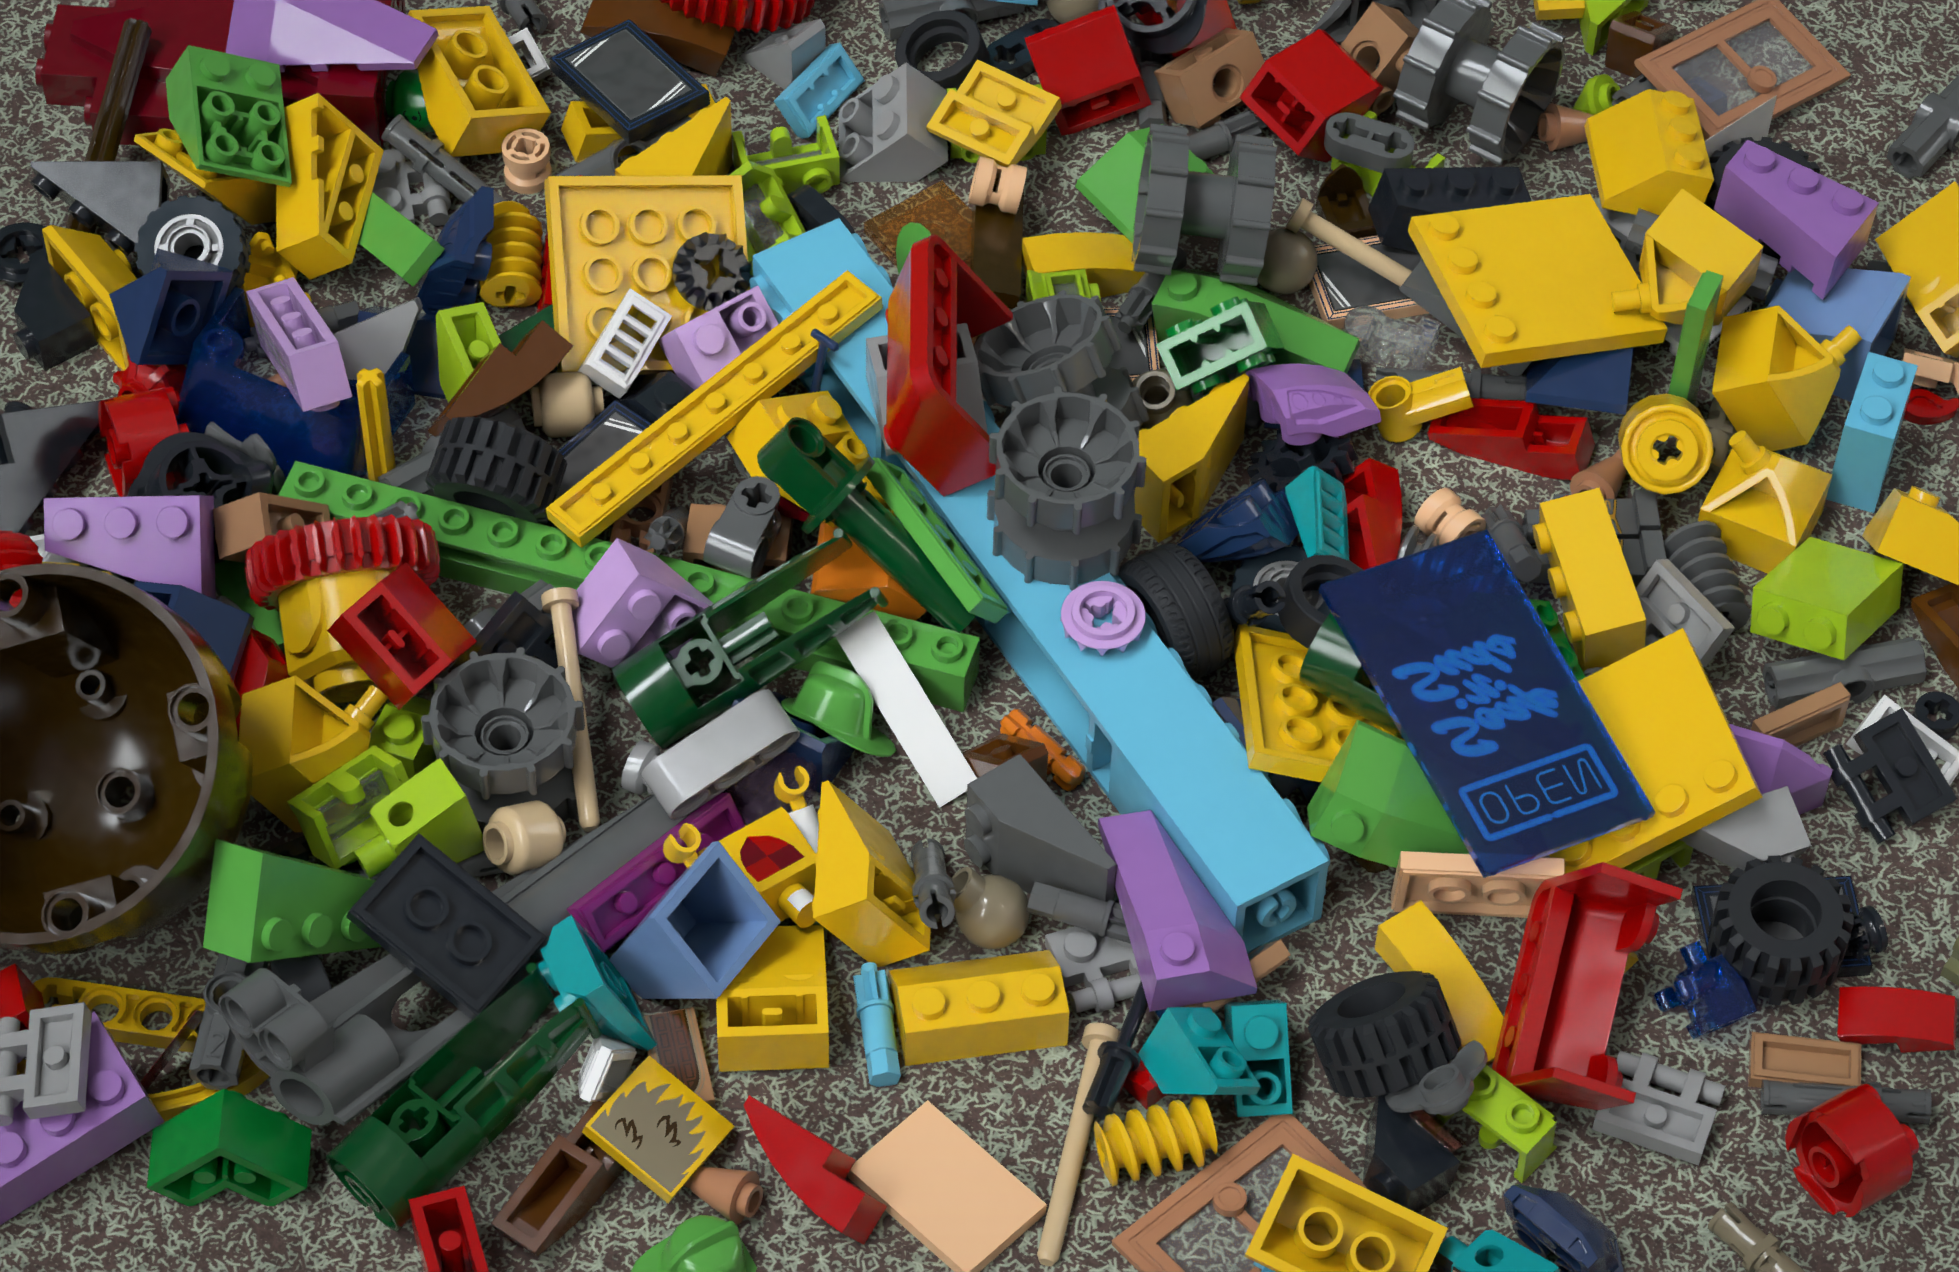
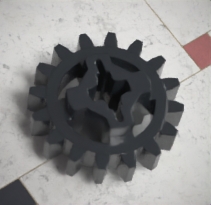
[1247,428,1358,493]

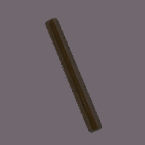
[66,18,152,234]

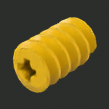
[479,200,543,308]
[1094,1095,1218,1187]

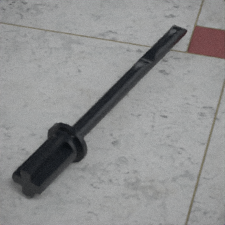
[1082,981,1148,1120]

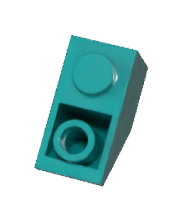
[1224,1000,1293,1117]
[1138,1007,1261,1095]

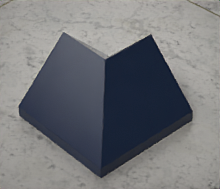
[109,248,233,365]
[1525,347,1633,415]

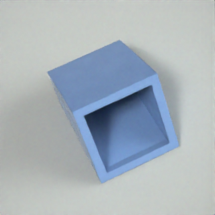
[1765,268,1911,402]
[609,841,781,999]

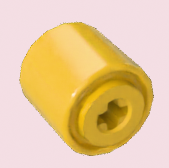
[1618,393,1714,495]

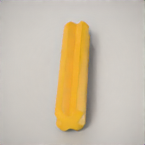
[356,368,396,482]

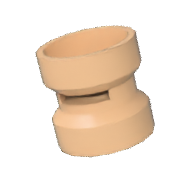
[501,128,552,194]
[968,156,1027,215]
[1414,487,1486,558]

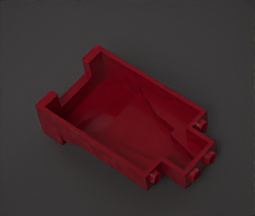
[35,0,406,149]

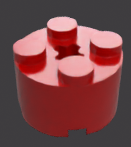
[98,386,189,497]
[1785,1084,1919,1218]

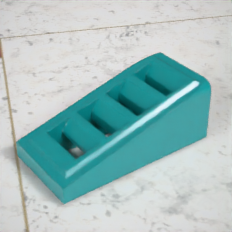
[1285,466,1349,560]

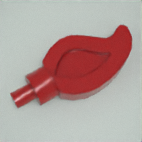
[1904,389,1959,425]

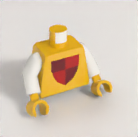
[663,766,819,928]

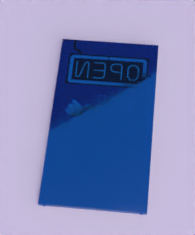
[1319,529,1655,878]

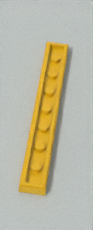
[545,270,883,548]

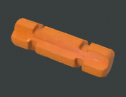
[1000,709,1086,791]

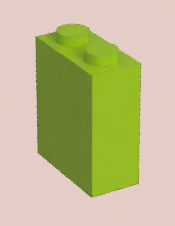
[1750,537,1903,660]

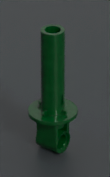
[757,417,976,633]

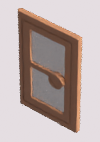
[1634,0,1851,140]
[1112,1114,1367,1272]

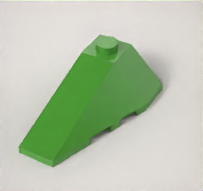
[1152,269,1360,374]
[1307,719,1523,868]

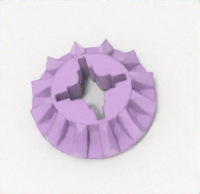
[1060,581,1146,656]

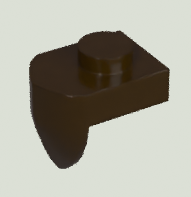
[1315,164,1377,239]

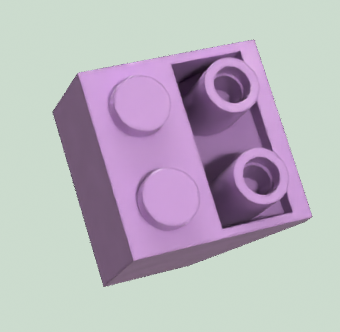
[658,285,806,390]
[572,538,713,668]

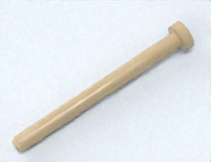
[1285,198,1412,287]
[541,587,600,832]
[1037,1022,1120,1266]

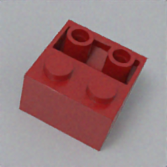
[1024,5,1152,136]
[1239,29,1384,163]
[327,563,477,710]

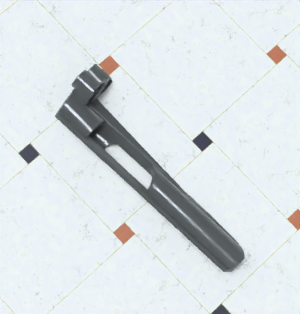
[218,794,698,1126]

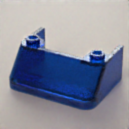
[175,286,416,480]

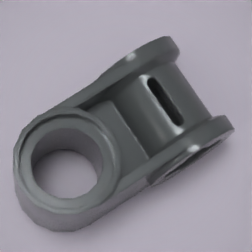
[703,476,782,579]

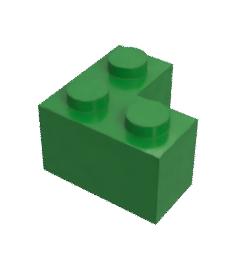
[147,1088,312,1206]

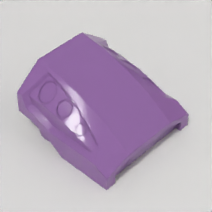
[1246,364,1381,445]

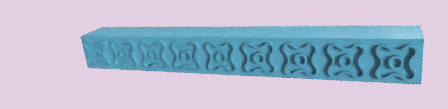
[749,218,1330,954]

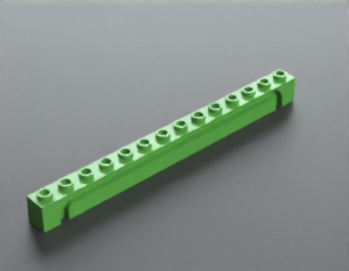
[278,461,980,712]

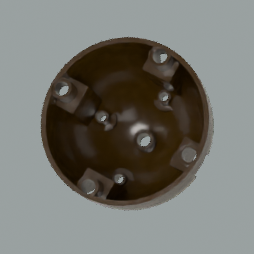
[0,563,253,955]

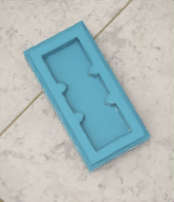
[774,42,865,139]

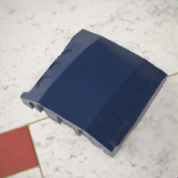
[416,186,494,315]
[1175,479,1299,563]
[1503,1184,1624,1272]

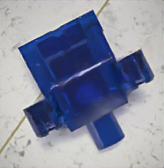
[1654,941,1757,1039]

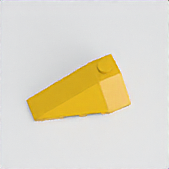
[1862,486,1959,585]

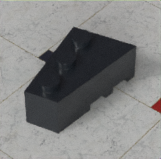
[1368,167,1532,253]

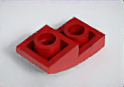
[1837,986,1957,1053]

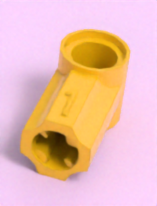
[1368,367,1473,443]

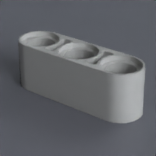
[641,689,800,820]

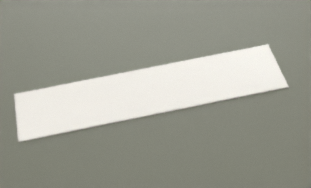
[836,610,977,808]

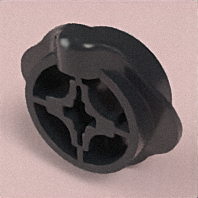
[1098,0,1207,54]
[127,432,274,563]

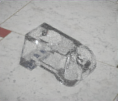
[1343,306,1441,370]

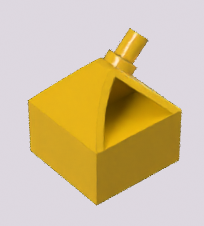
[1611,188,1764,326]
[1712,305,1862,451]
[1698,430,1832,574]
[239,675,388,832]

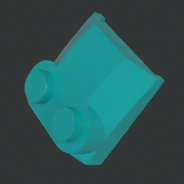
[538,915,657,1051]

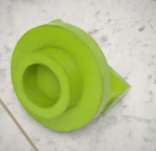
[1572,74,1620,115]

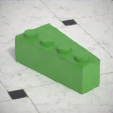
[203,839,382,963]

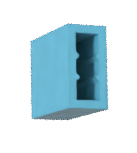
[1826,352,1918,513]

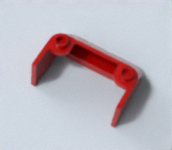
[884,234,1013,497]
[1492,862,1683,1110]

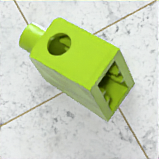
[353,758,484,878]

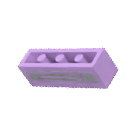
[246,277,352,412]

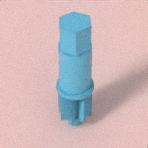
[853,962,901,1087]

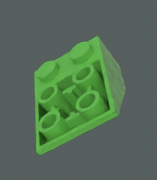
[166,45,292,187]

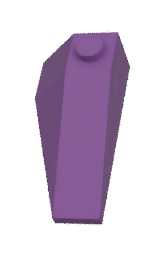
[226,0,439,72]
[1098,810,1257,1011]

